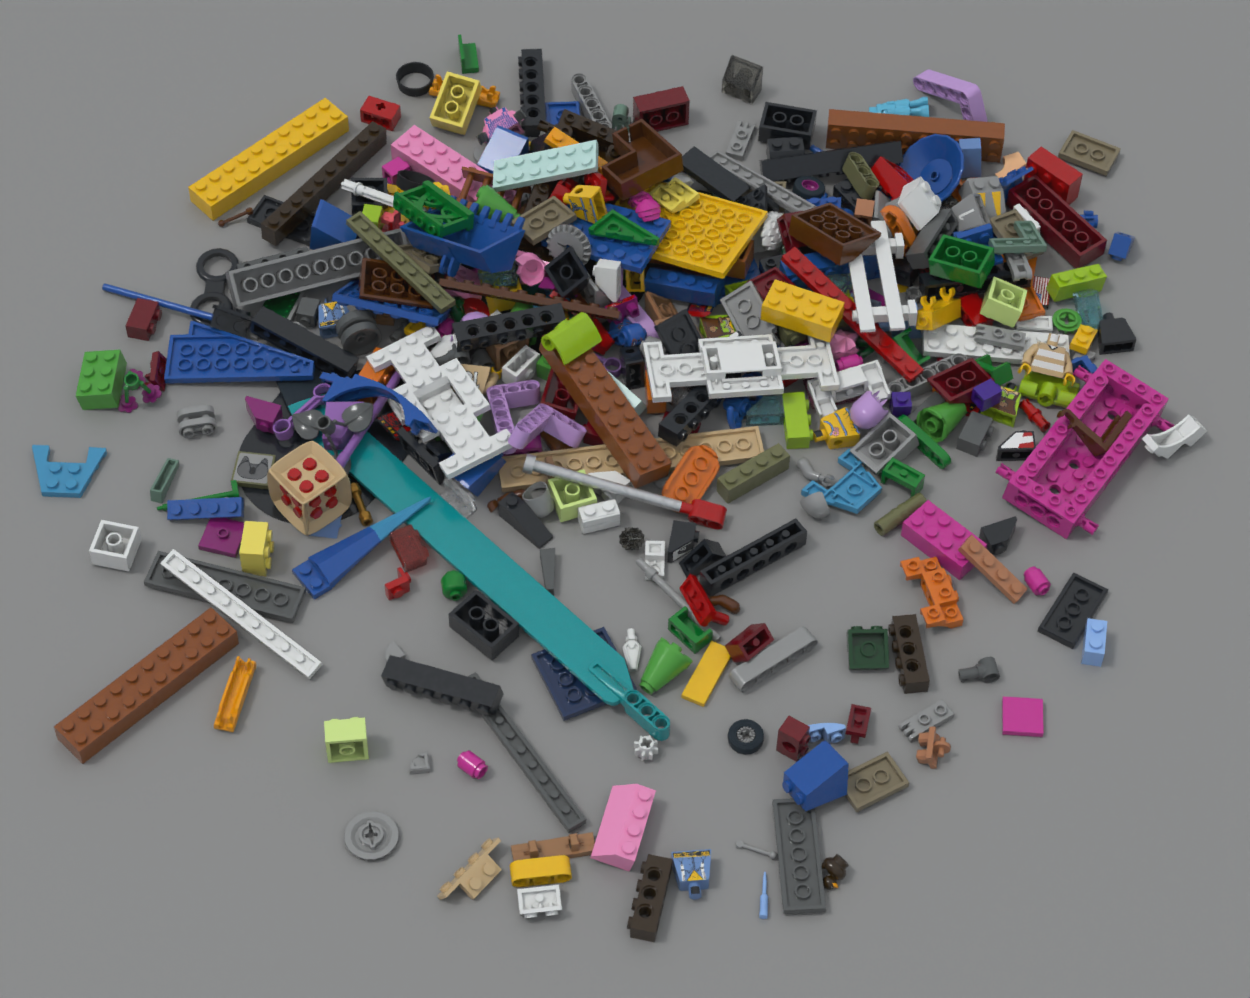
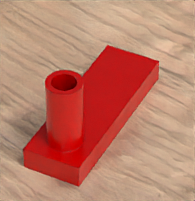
[679,574,729,627]

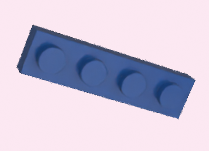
[167,497,244,520]

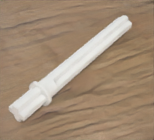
[341,179,427,213]

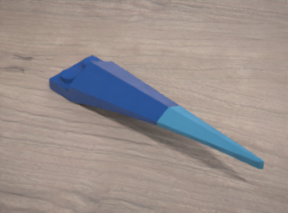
[292,497,431,600]

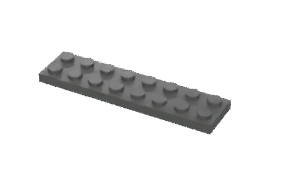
[144,551,306,623]

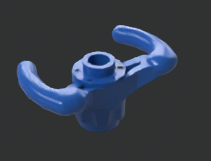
[723,395,764,429]

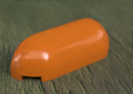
[880,205,917,257]

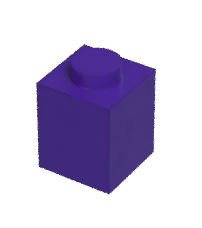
[971,379,1002,412]
[890,392,912,418]

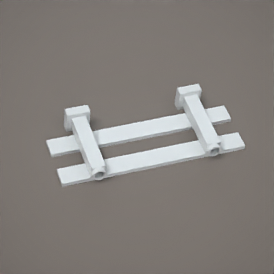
[848,220,918,333]

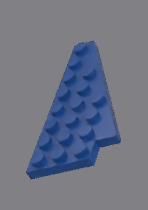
[164,321,315,383]

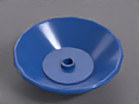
[899,134,964,202]

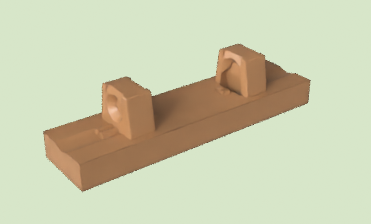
[511,832,595,861]

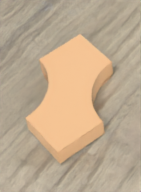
[995,152,1027,178]

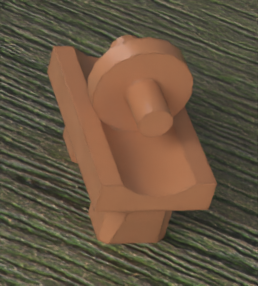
[916,727,951,769]

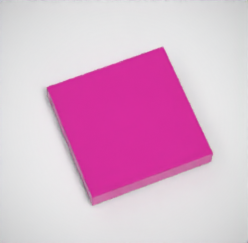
[1002,696,1044,737]

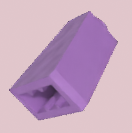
[322,402,364,451]

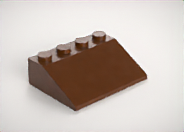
[789,202,881,265]
[359,258,435,309]

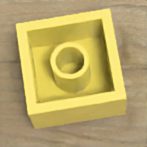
[239,521,274,576]

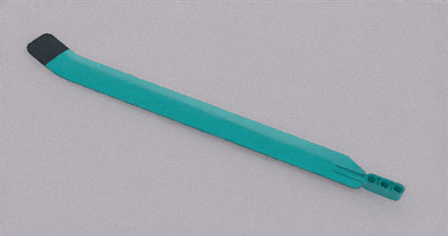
[276,367,670,741]

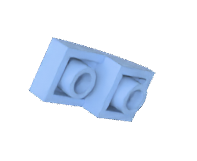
[808,723,846,743]

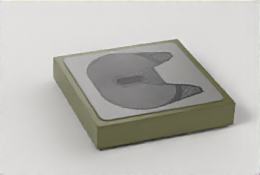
[231,451,276,490]

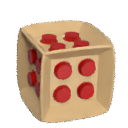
[267,441,352,536]

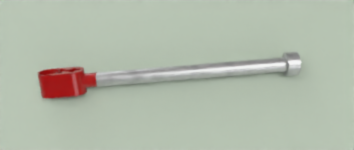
[522,454,727,529]

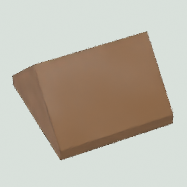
[645,291,678,322]

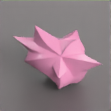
[515,250,550,287]
[830,330,860,362]

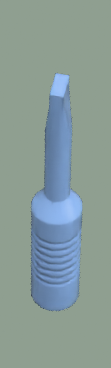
[759,872,768,919]

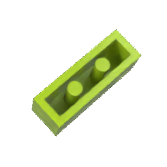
[1046,264,1107,302]
[781,392,813,449]

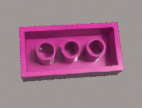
[901,500,987,580]

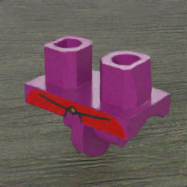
[604,294,640,325]

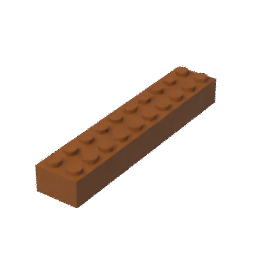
[826,109,1005,163]
[539,335,672,488]
[54,607,239,764]

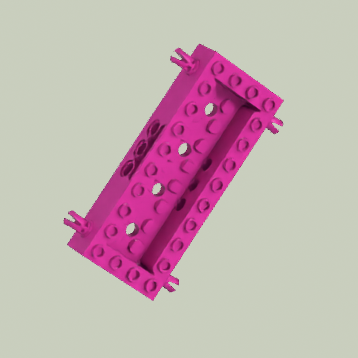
[995,359,1175,539]

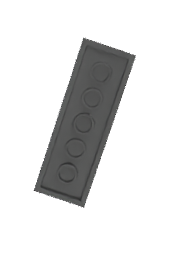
[772,798,826,914]

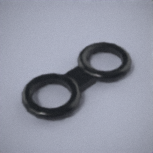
[190,248,239,328]

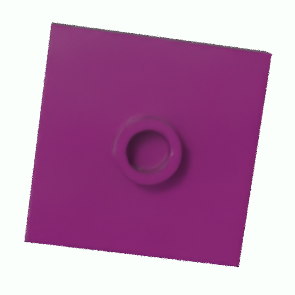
[198,518,244,558]

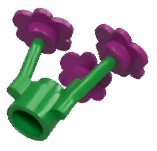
[118,369,162,413]

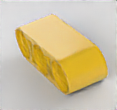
[509,855,572,887]

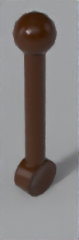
[218,207,253,227]

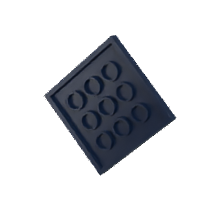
[531,627,637,721]

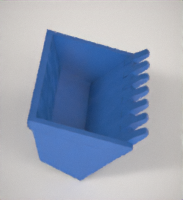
[400,195,525,277]

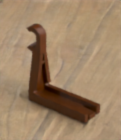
[1057,409,1132,457]

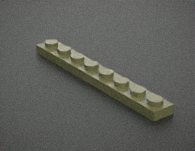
[346,211,455,314]

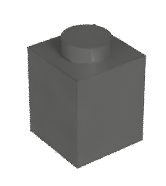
[296,297,320,328]

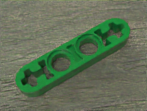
[897,414,951,469]

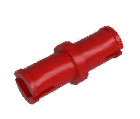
[1019,399,1051,432]

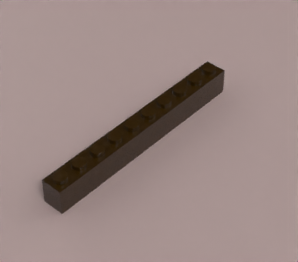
[261,121,387,246]

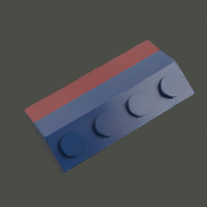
[644,264,726,307]

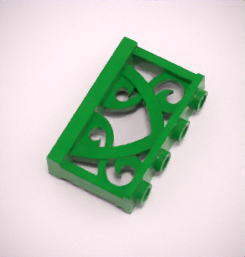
[393,180,474,238]

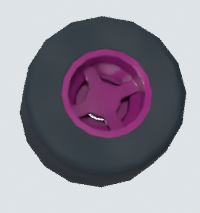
[792,176,825,200]

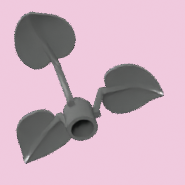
[292,402,374,475]

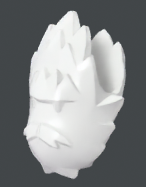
[752,211,784,253]

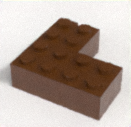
[601,119,684,201]

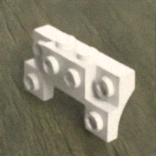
[807,360,891,419]

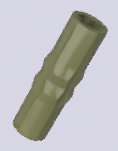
[874,493,927,536]

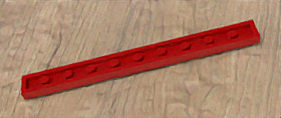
[781,247,924,383]

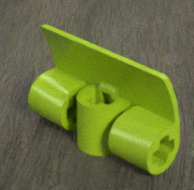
[541,312,602,365]
[1018,371,1080,408]

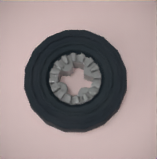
[728,719,764,755]

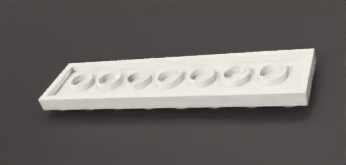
[922,324,1070,364]

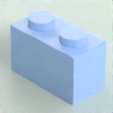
[1081,618,1107,667]

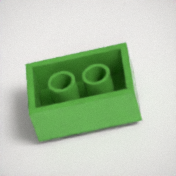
[76,350,127,410]

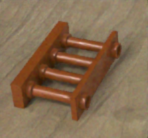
[456,166,532,226]

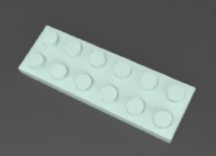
[493,140,599,192]

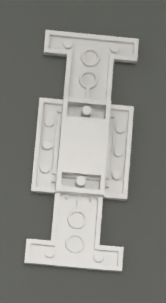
[366,326,513,480]
[643,334,840,403]

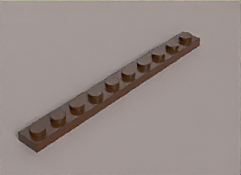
[439,276,622,322]

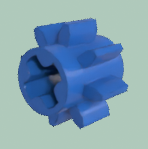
[1079,210,1098,228]

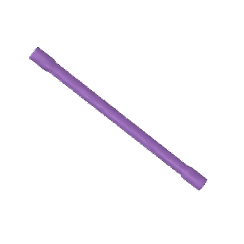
[336,371,402,469]

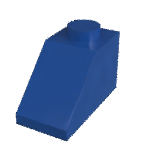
[1108,232,1135,261]

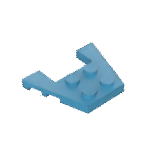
[32,445,107,498]
[801,449,882,514]

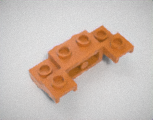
[900,557,964,628]

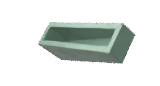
[150,458,179,503]

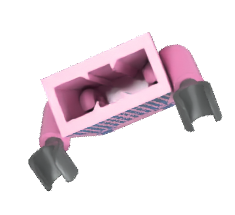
[476,107,527,145]

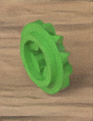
[1052,309,1082,334]

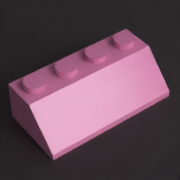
[590,784,656,871]

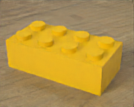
[760,279,845,343]

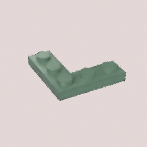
[988,221,1047,255]

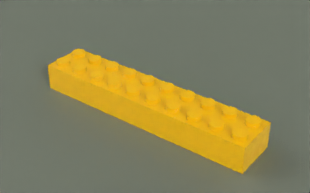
[188,98,349,221]

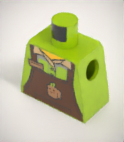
[699,315,737,339]
[980,382,1021,427]

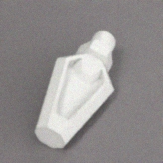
[622,628,642,672]

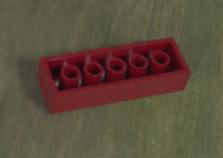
[1006,174,1107,269]

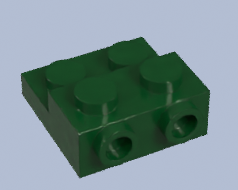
[846,626,889,670]

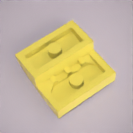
[649,177,700,213]

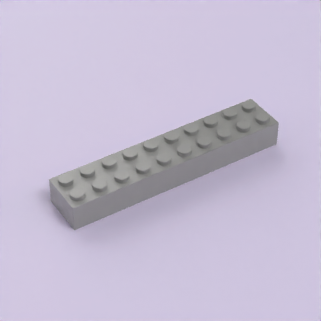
[225,228,408,308]

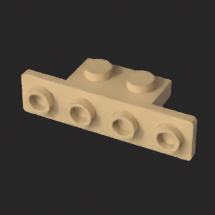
[437,837,502,899]

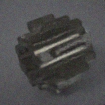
[619,527,645,551]

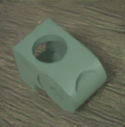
[612,104,631,133]

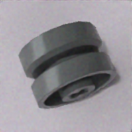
[335,310,382,356]

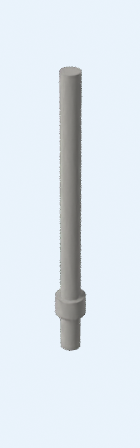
[636,558,721,642]

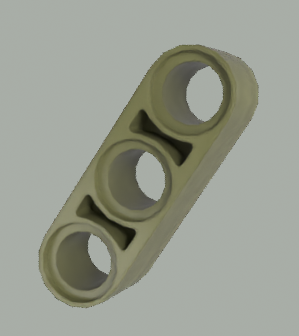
[842,152,879,200]

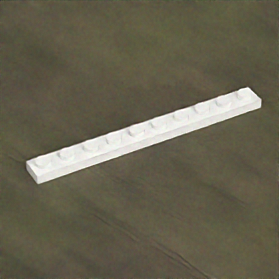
[160,549,323,680]

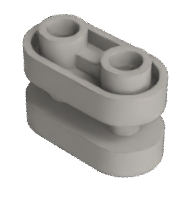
[176,405,217,438]

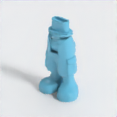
[869,97,929,117]

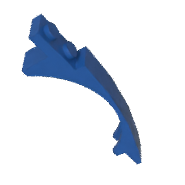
[319,372,438,435]

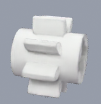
[634,735,658,761]

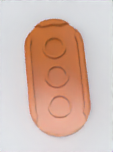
[662,445,720,513]

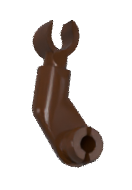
[487,489,525,512]
[709,595,740,614]

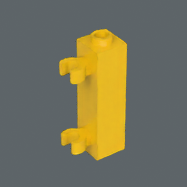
[916,287,961,330]

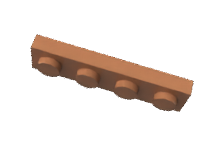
[958,535,1028,604]

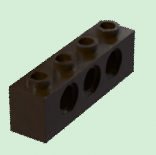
[888,614,930,694]
[627,854,673,942]

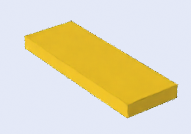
[681,641,731,707]

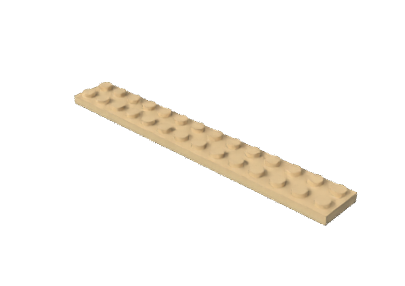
[499,426,764,492]

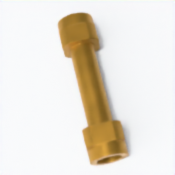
[351,483,373,526]

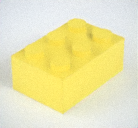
[429,71,482,135]

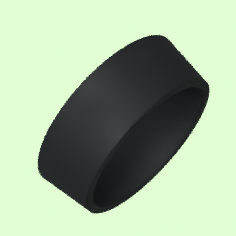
[396,62,434,97]
[396,170,435,191]

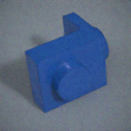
[1071,355,1097,374]

